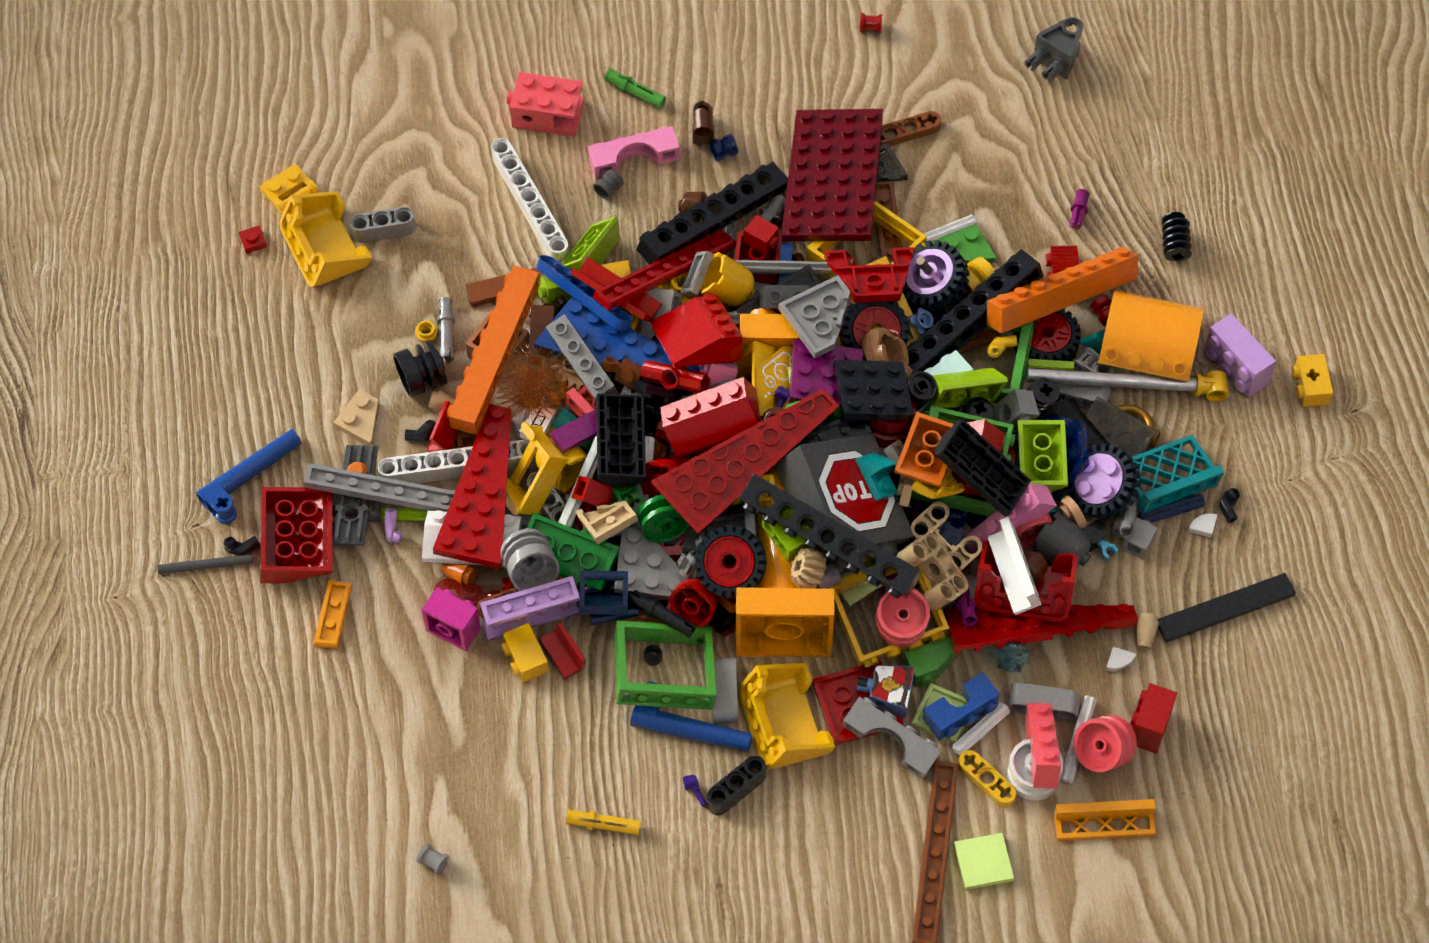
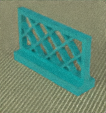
[1132,435,1225,514]

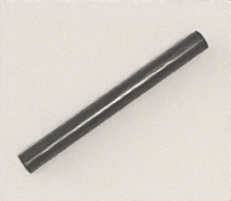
[157,554,253,574]

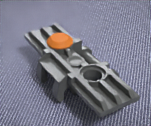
[332,445,381,546]

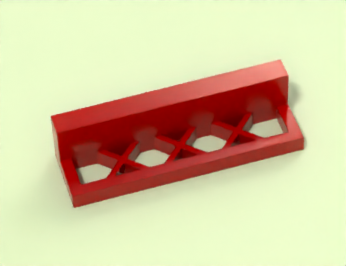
[570,257,663,323]

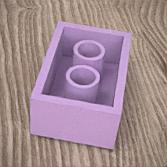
[1204,313,1276,398]

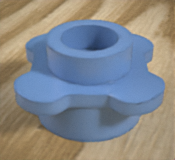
[909,308,933,335]

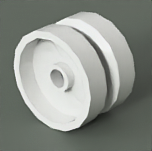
[1007,739,1063,801]

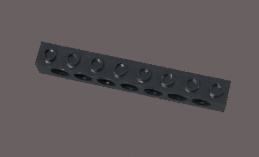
[636,162,788,265]
[907,249,1044,374]
[739,474,922,599]

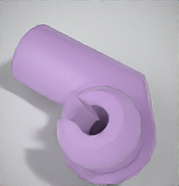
[384,508,402,544]

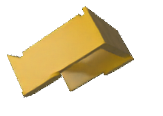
[506,422,568,516]

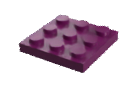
[789,339,863,407]

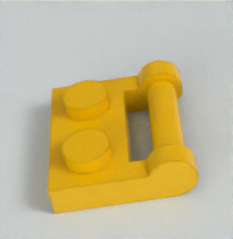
[260,163,319,214]

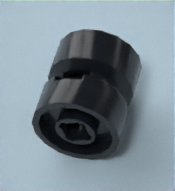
[907,371,937,410]

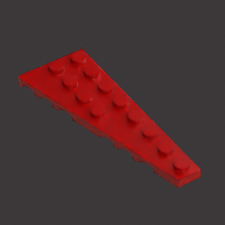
[651,388,839,534]
[433,404,512,569]
[945,604,1138,654]

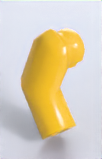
[987,335,1018,358]

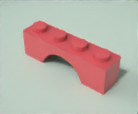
[1024,703,1061,789]

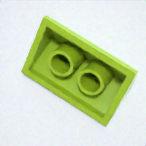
[561,216,620,271]
[929,368,1008,410]
[1018,420,1068,493]

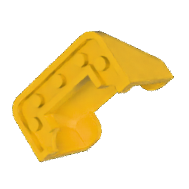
[280,191,372,287]
[739,663,835,770]

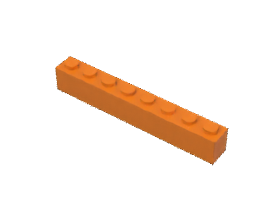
[987,247,1138,333]
[447,265,540,435]

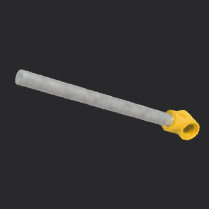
[1026,368,1229,402]

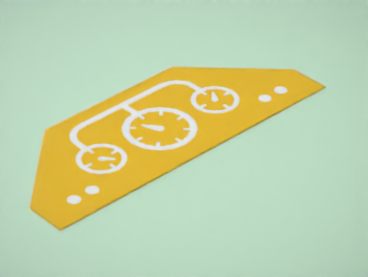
[756,346,792,407]

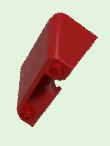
[974,540,1078,622]

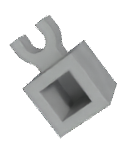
[1112,518,1158,560]

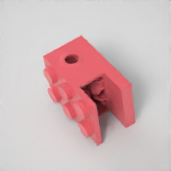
[507,72,584,137]

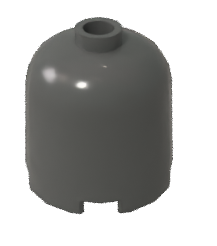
[1031,512,1091,568]

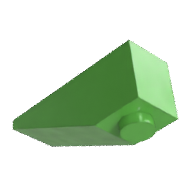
[903,636,965,687]

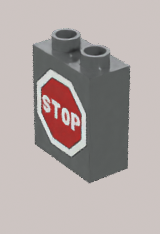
[775,433,914,574]

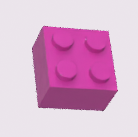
[422,587,481,651]

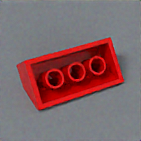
[661,377,761,459]

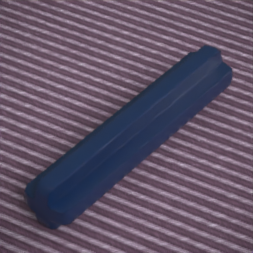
[1138,494,1205,523]

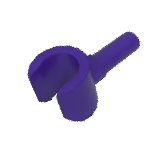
[773,386,790,407]
[683,775,707,807]

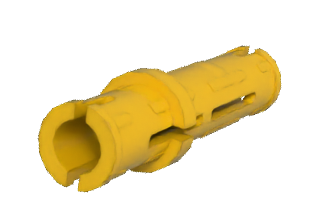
[566,809,641,836]

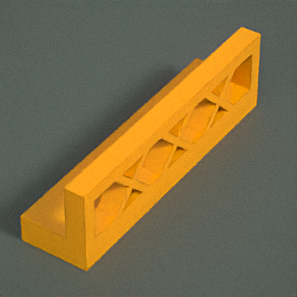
[1054,799,1156,841]

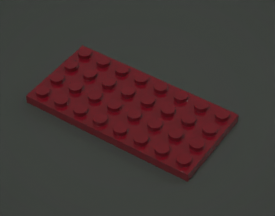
[781,109,884,242]

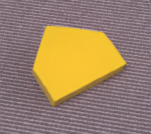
[910,467,965,499]

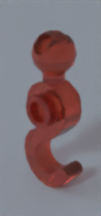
[434,578,500,606]

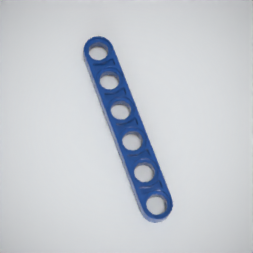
[536,255,633,331]

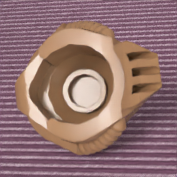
[861,327,913,379]

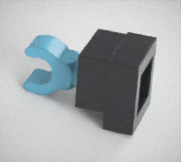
[1082,518,1118,562]

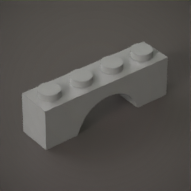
[841,697,941,779]

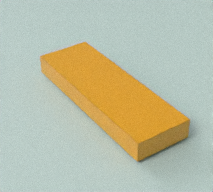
[314,580,352,650]

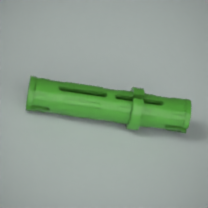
[604,68,666,109]

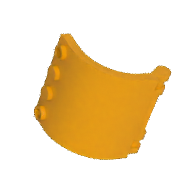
[1098,290,1204,382]

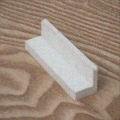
[988,517,1042,615]

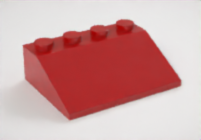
[650,294,742,368]
[260,487,333,583]

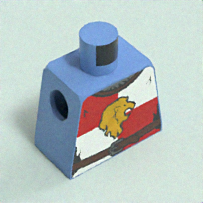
[857,666,915,718]

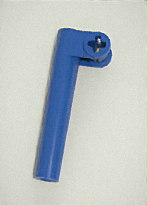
[196,429,302,524]
[630,682,753,752]

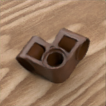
[692,101,714,144]

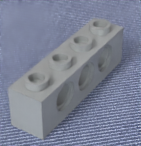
[546,314,618,401]

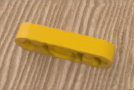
[958,750,1017,807]

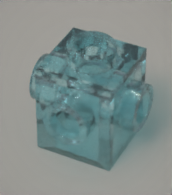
[994,642,1031,672]

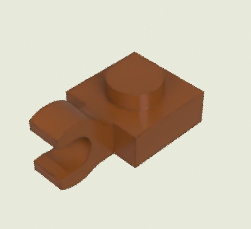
[601,356,642,390]

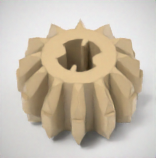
[790,548,827,589]

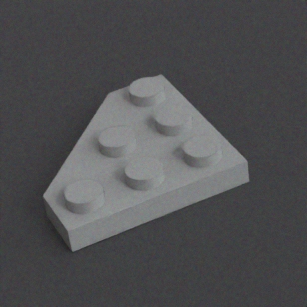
[778,275,850,359]
[614,527,686,601]

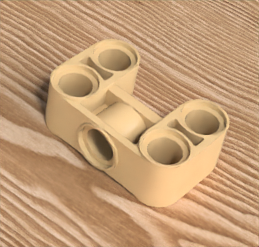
[911,502,982,572]
[897,532,969,611]

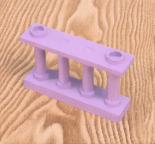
[480,576,580,640]

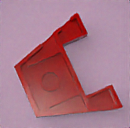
[824,247,913,303]

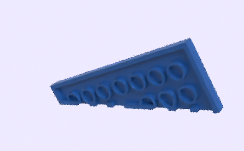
[534,297,700,395]

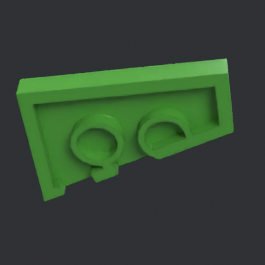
[932,224,996,264]

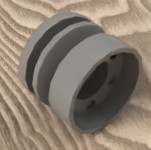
[500,528,559,591]

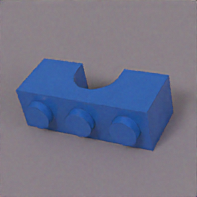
[922,672,1000,741]

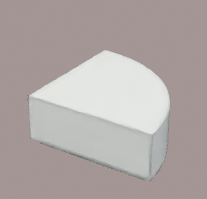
[1188,514,1218,538]
[1106,647,1136,672]

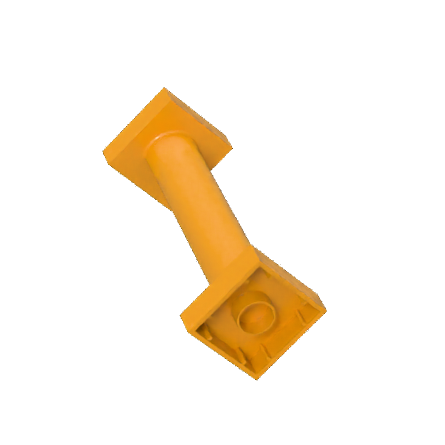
[736,308,834,657]

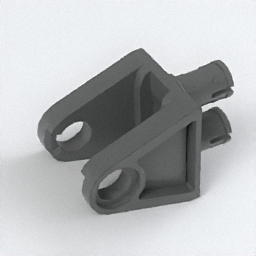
[1024,17,1083,82]

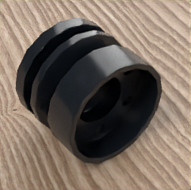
[393,340,447,398]

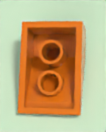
[894,412,954,488]

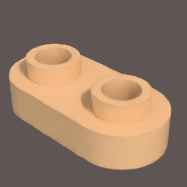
[1059,495,1088,530]

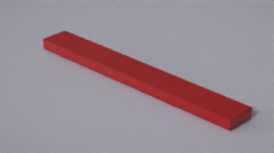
[593,229,737,311]

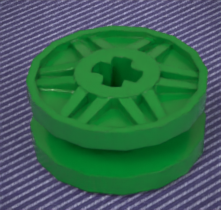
[637,495,690,543]

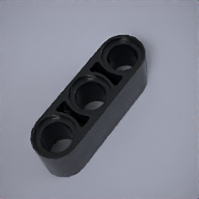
[707,755,766,815]

